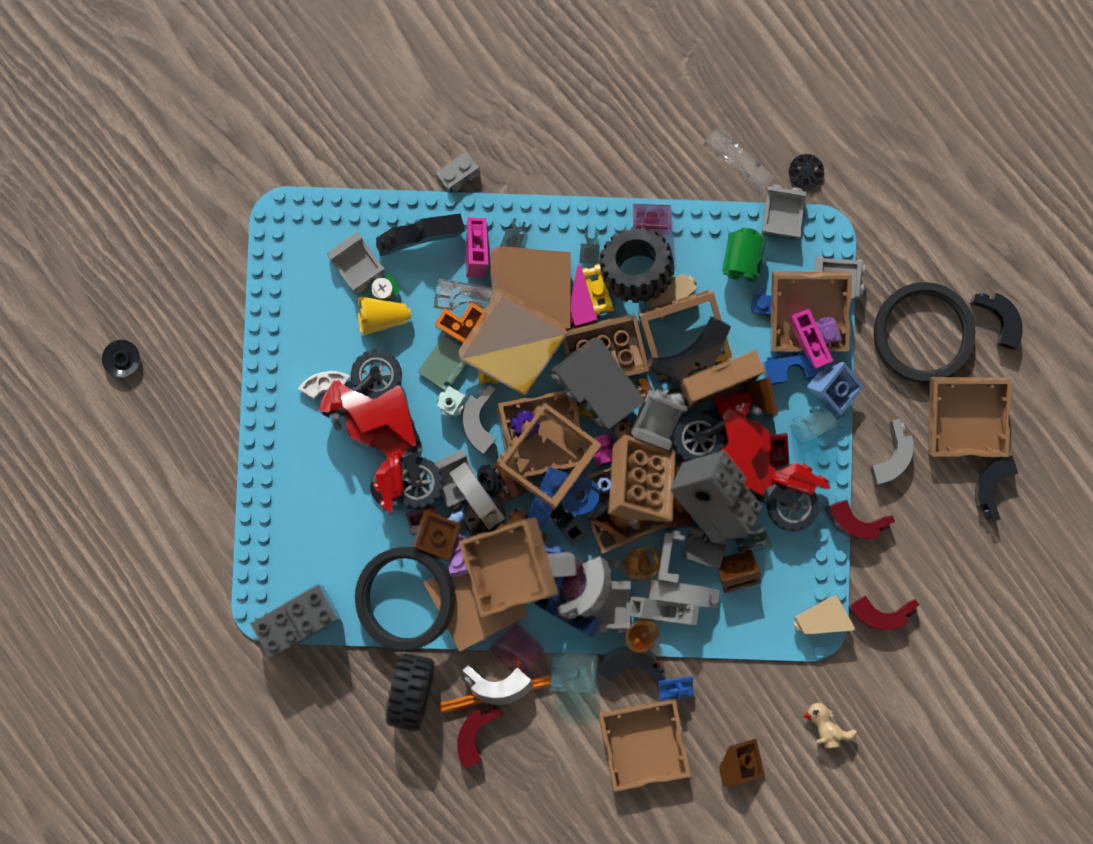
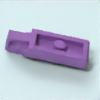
[449,532,469,578]

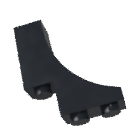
[376,213,465,256]
[647,316,731,383]

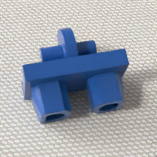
[658,676,694,701]

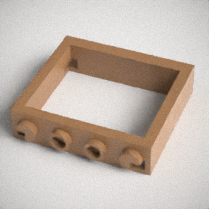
[637,289,732,382]
[497,403,601,509]

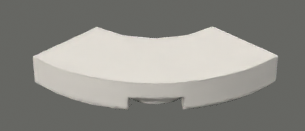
[298,371,351,400]

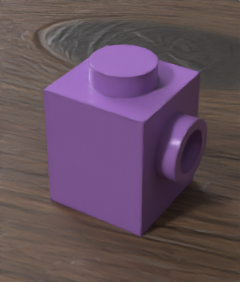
[816,317,841,344]

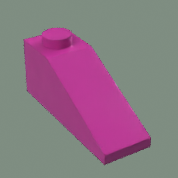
[465,217,488,278]
[570,265,597,327]
[788,309,833,369]

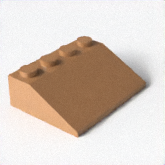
[562,313,649,376]
[609,435,675,522]

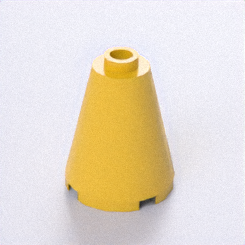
[358,297,411,336]

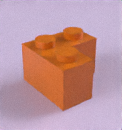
[434,302,485,344]

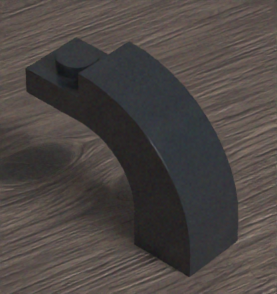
[970,292,1023,351]
[975,455,1018,523]
[535,484,588,546]
[596,646,666,682]

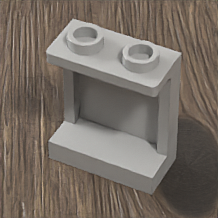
[761,184,807,240]
[326,231,385,293]
[814,256,865,300]
[630,390,688,450]
[434,449,475,510]
[657,530,685,583]
[592,581,631,632]

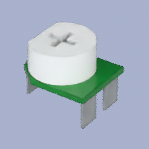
[371,273,401,301]

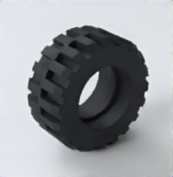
[599,227,675,303]
[385,653,435,732]

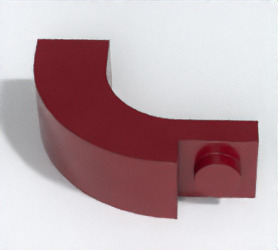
[824,500,895,539]
[848,595,919,630]
[457,706,503,769]

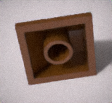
[741,377,778,419]
[719,739,765,787]

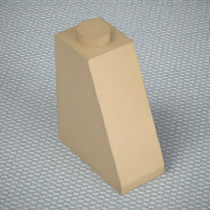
[646,273,697,320]
[793,595,855,634]

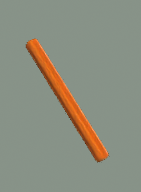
[439,675,552,713]

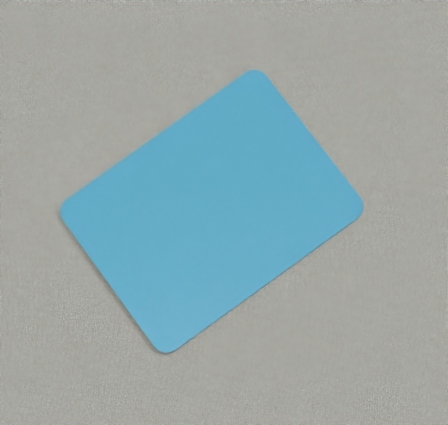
[231,187,856,661]

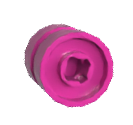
[593,433,614,467]

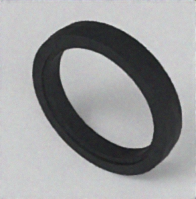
[873,282,976,383]
[355,547,456,650]

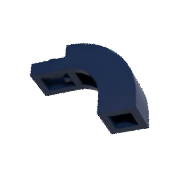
[534,595,602,638]

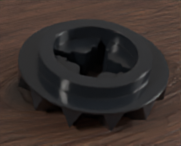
[477,464,501,495]

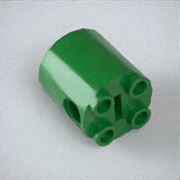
[722,227,766,282]

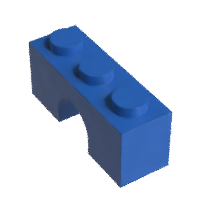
[763,353,825,385]

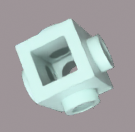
[437,386,468,418]

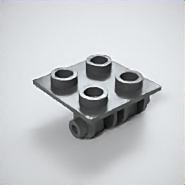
[682,525,729,570]

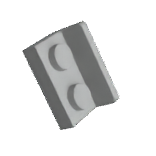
[436,151,480,192]

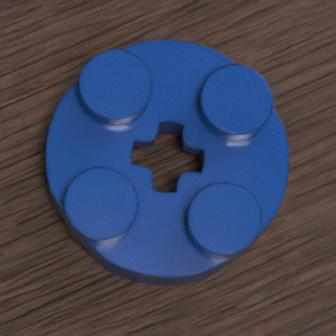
[561,476,599,515]

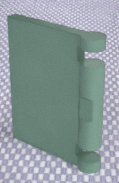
[418,335,468,391]

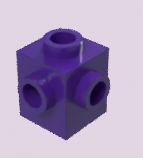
[511,411,540,440]

